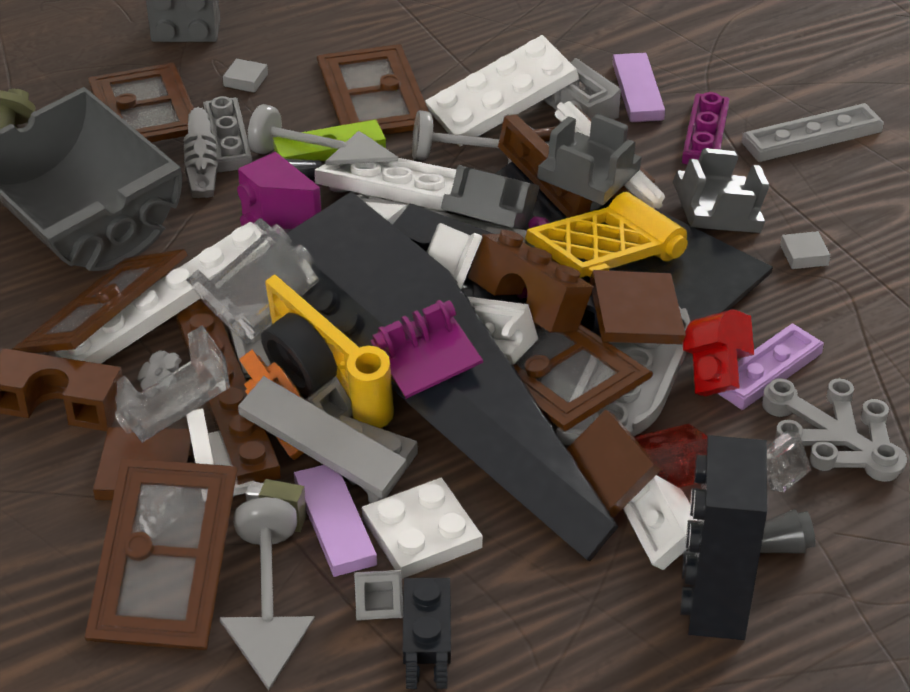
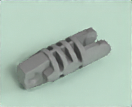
[183,106,218,198]

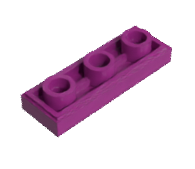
[682,92,730,164]

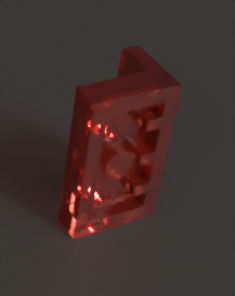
[634,423,708,488]

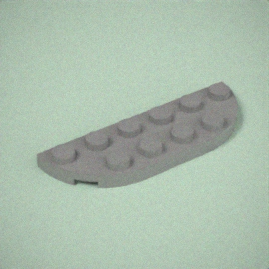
[556,306,690,445]

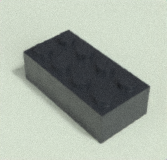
[680,435,767,640]

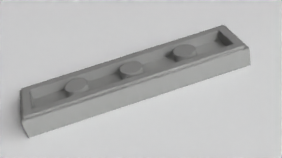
[742,103,884,162]
[238,376,407,499]

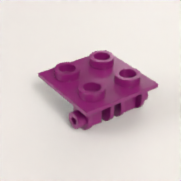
[370,300,483,399]

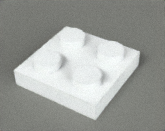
[362,477,483,579]

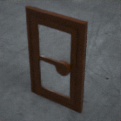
[317,44,429,135]
[88,63,194,142]
[12,249,188,353]
[512,321,653,432]
[85,458,238,650]

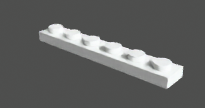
[54,221,274,364]

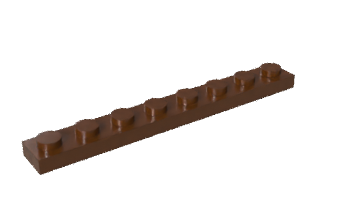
[162,272,281,485]

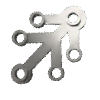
[762,378,907,482]

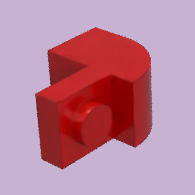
[683,310,754,397]

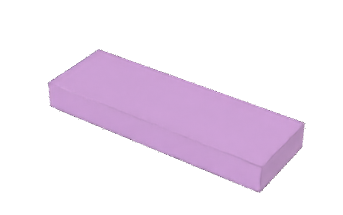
[613,53,665,122]
[718,323,824,410]
[294,465,377,577]

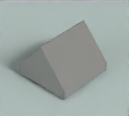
[305,377,353,419]
[354,570,403,620]

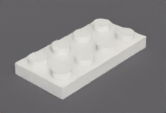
[425,35,579,147]
[315,158,456,212]

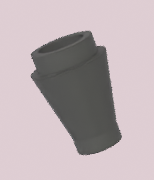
[760,509,816,553]

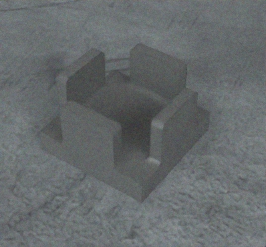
[537,114,642,205]
[673,148,769,233]
[441,165,539,230]

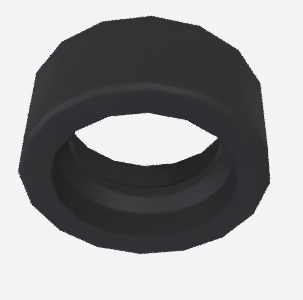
[261,312,337,396]

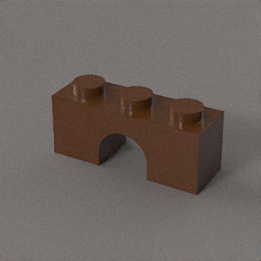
[468,230,594,333]
[0,348,126,431]

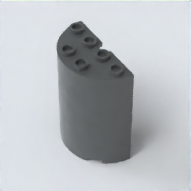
[0,87,182,271]

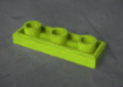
[273,119,386,161]

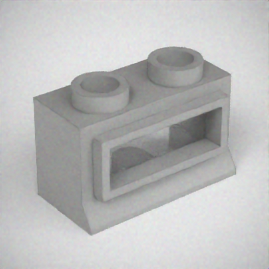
[543,58,621,120]

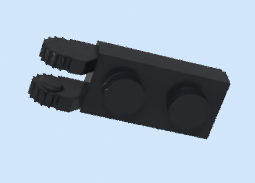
[403,578,451,689]

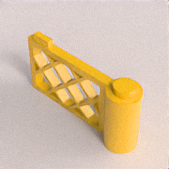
[525,192,688,278]
[265,274,394,428]

